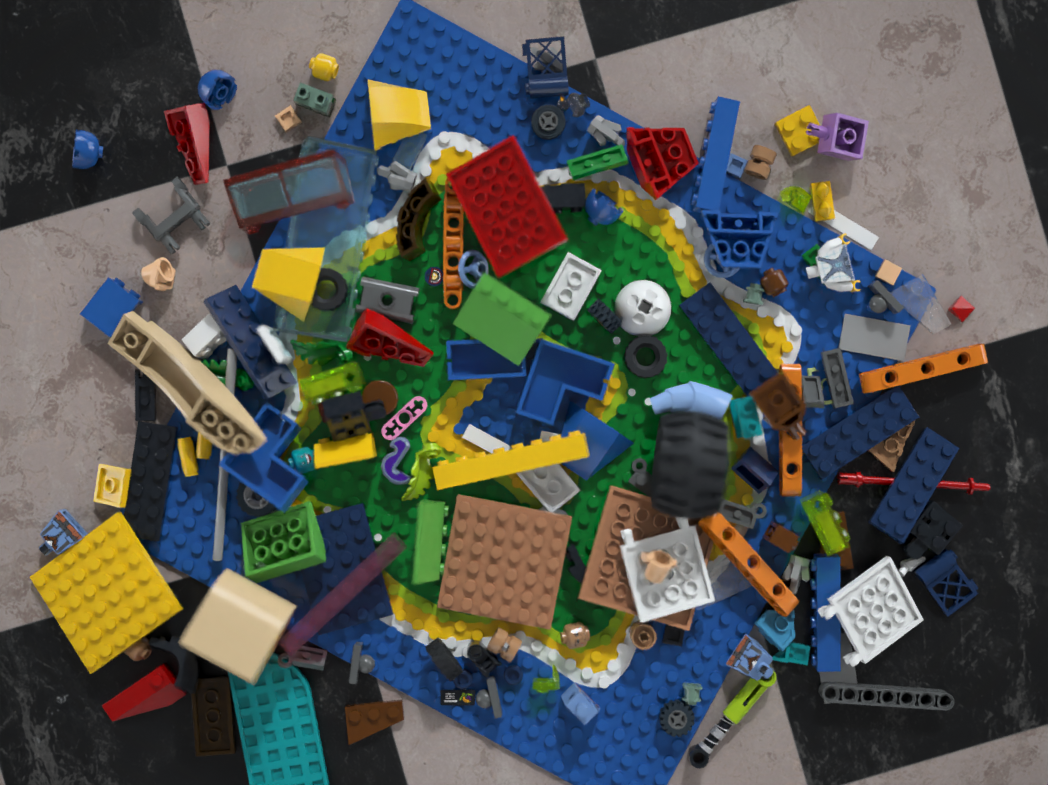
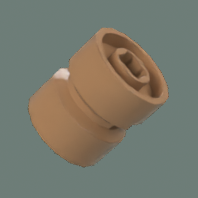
[744,145,777,180]
[629,621,657,650]
[486,627,522,662]

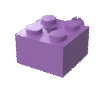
[806,113,869,161]

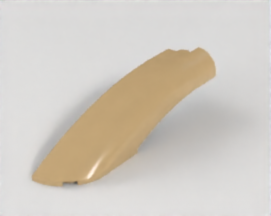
[108,311,267,454]

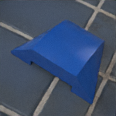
[701,210,778,269]
[561,401,634,480]

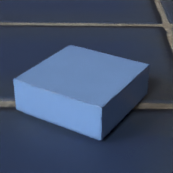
[726,153,747,179]

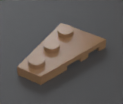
[868,420,915,472]

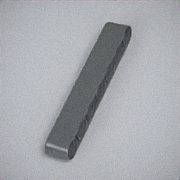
[818,682,955,711]

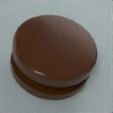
[362,380,398,415]

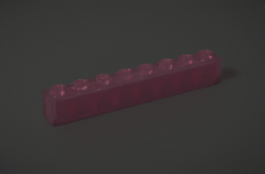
[278,532,407,656]

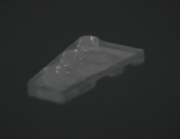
[890,274,951,334]
[696,557,753,611]

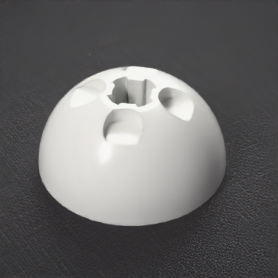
[614,280,671,337]

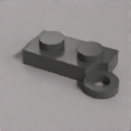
[628,458,652,497]
[720,499,767,529]
[278,644,328,671]

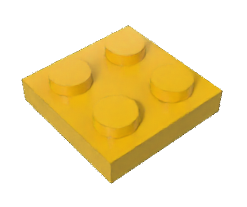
[774,105,820,157]
[93,464,131,508]

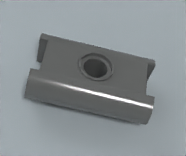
[356,277,420,324]

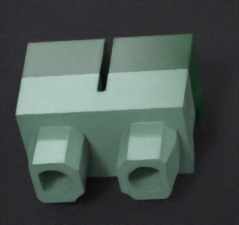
[293,83,336,118]

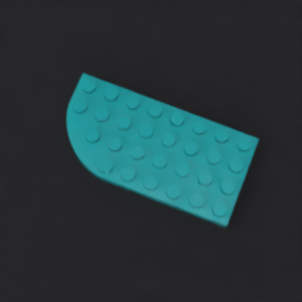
[228,653,330,785]

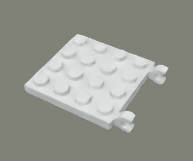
[620,517,715,623]
[817,556,923,667]

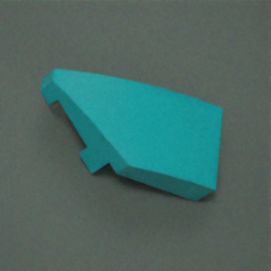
[772,642,811,666]

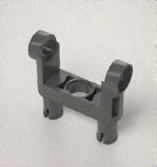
[132,176,210,254]

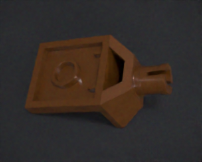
[749,371,806,440]

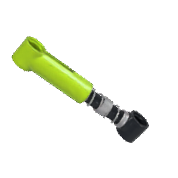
[687,670,777,769]

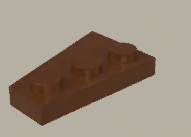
[345,699,404,745]

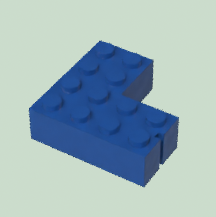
[515,339,614,425]
[446,340,526,380]
[218,402,308,513]

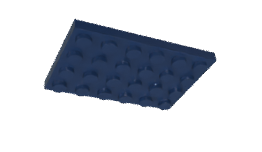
[301,503,394,635]

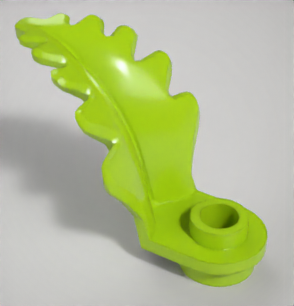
[401,443,441,501]

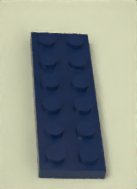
[679,282,778,396]
[203,285,297,401]
[802,386,919,479]
[869,427,959,544]

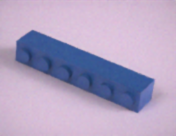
[691,96,740,213]
[810,554,841,672]

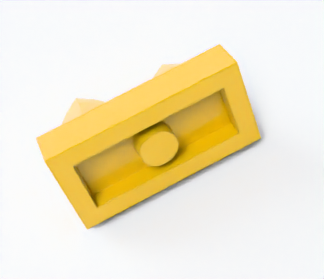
[810,181,835,222]

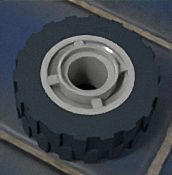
[236,482,276,517]

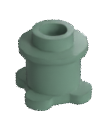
[743,283,765,305]
[682,682,702,705]

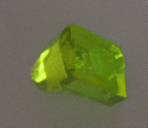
[780,186,812,213]
[532,665,560,693]

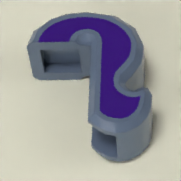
[381,437,412,485]

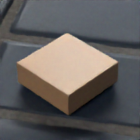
[275,105,302,133]
[875,259,902,286]

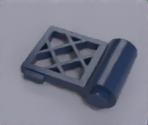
[522,36,569,99]
[914,549,979,616]

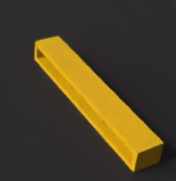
[432,430,590,490]

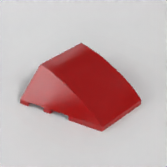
[627,127,699,200]

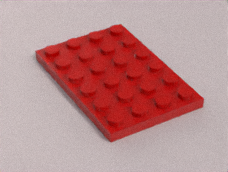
[446,135,568,278]

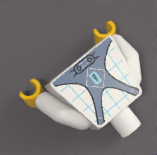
[806,233,861,292]

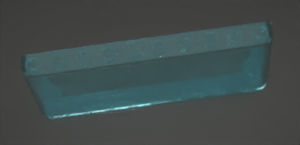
[273,136,379,342]

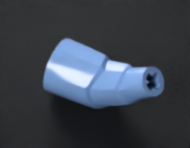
[650,381,732,419]

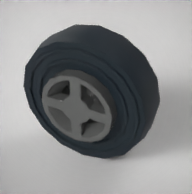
[531,105,566,140]

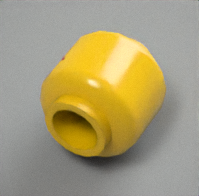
[309,53,339,82]

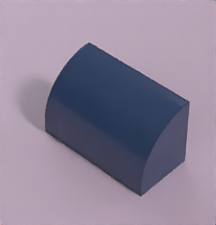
[731,446,779,494]

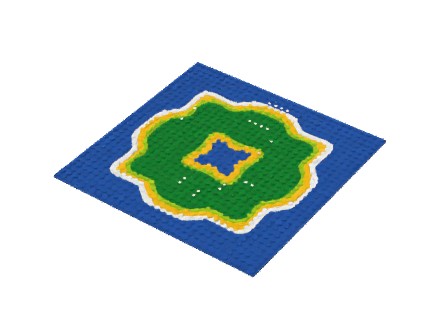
[119,0,936,785]

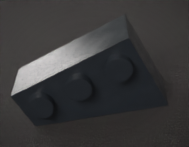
[541,183,586,215]

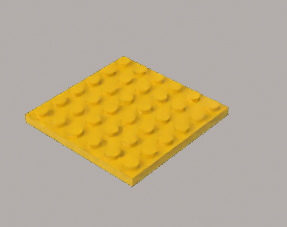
[30,512,183,674]

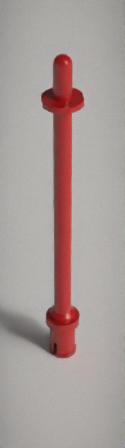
[837,472,991,495]

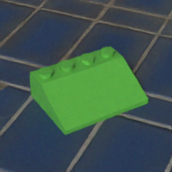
[453,273,551,366]
[413,499,449,584]
[241,501,326,583]

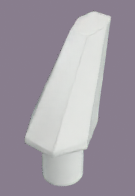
[898,556,926,577]

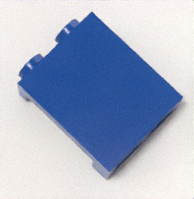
[80,277,143,338]

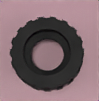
[310,268,349,311]
[624,335,668,378]
[425,638,463,682]

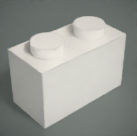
[182,314,227,360]

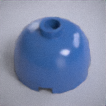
[198,70,237,110]
[72,129,103,169]
[585,188,624,225]

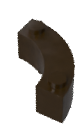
[396,178,442,261]

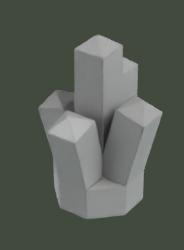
[530,47,568,73]
[587,115,625,146]
[377,161,417,192]
[782,555,811,594]

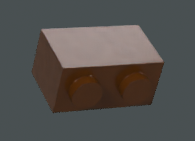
[762,521,799,553]

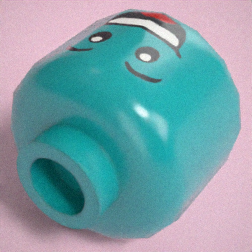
[288,447,315,474]

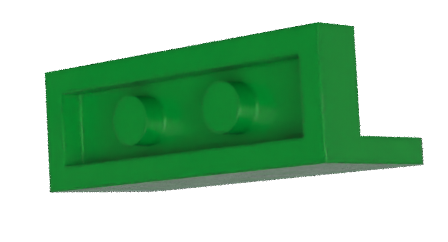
[567,144,628,181]

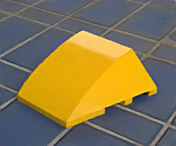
[368,79,431,151]
[252,248,325,322]

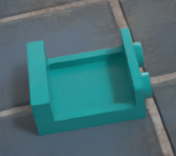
[729,396,763,439]

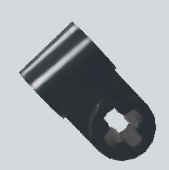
[467,640,502,678]

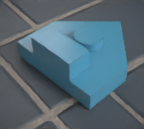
[754,610,795,651]

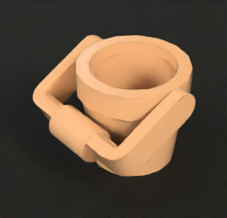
[141,257,175,291]
[641,550,677,583]

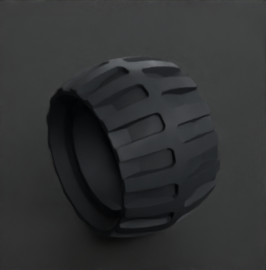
[651,411,729,519]

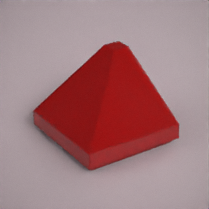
[948,296,975,322]

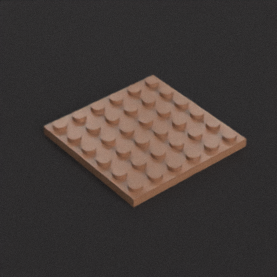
[578,485,714,631]
[437,494,572,630]

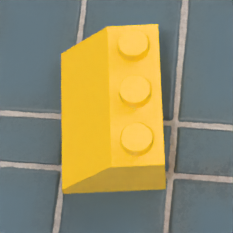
[314,433,377,468]

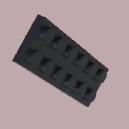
[124,421,178,542]

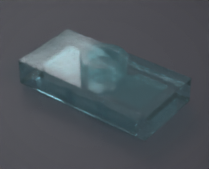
[393,132,428,170]

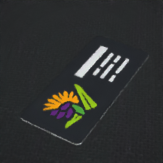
[440,690,475,705]

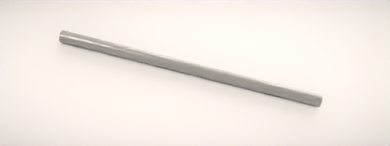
[213,348,237,561]

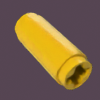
[196,432,213,459]
[177,437,199,477]

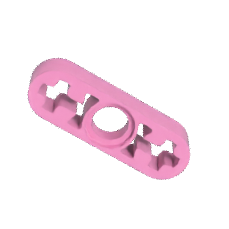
[381,396,428,440]

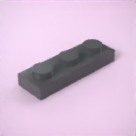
[820,348,854,408]

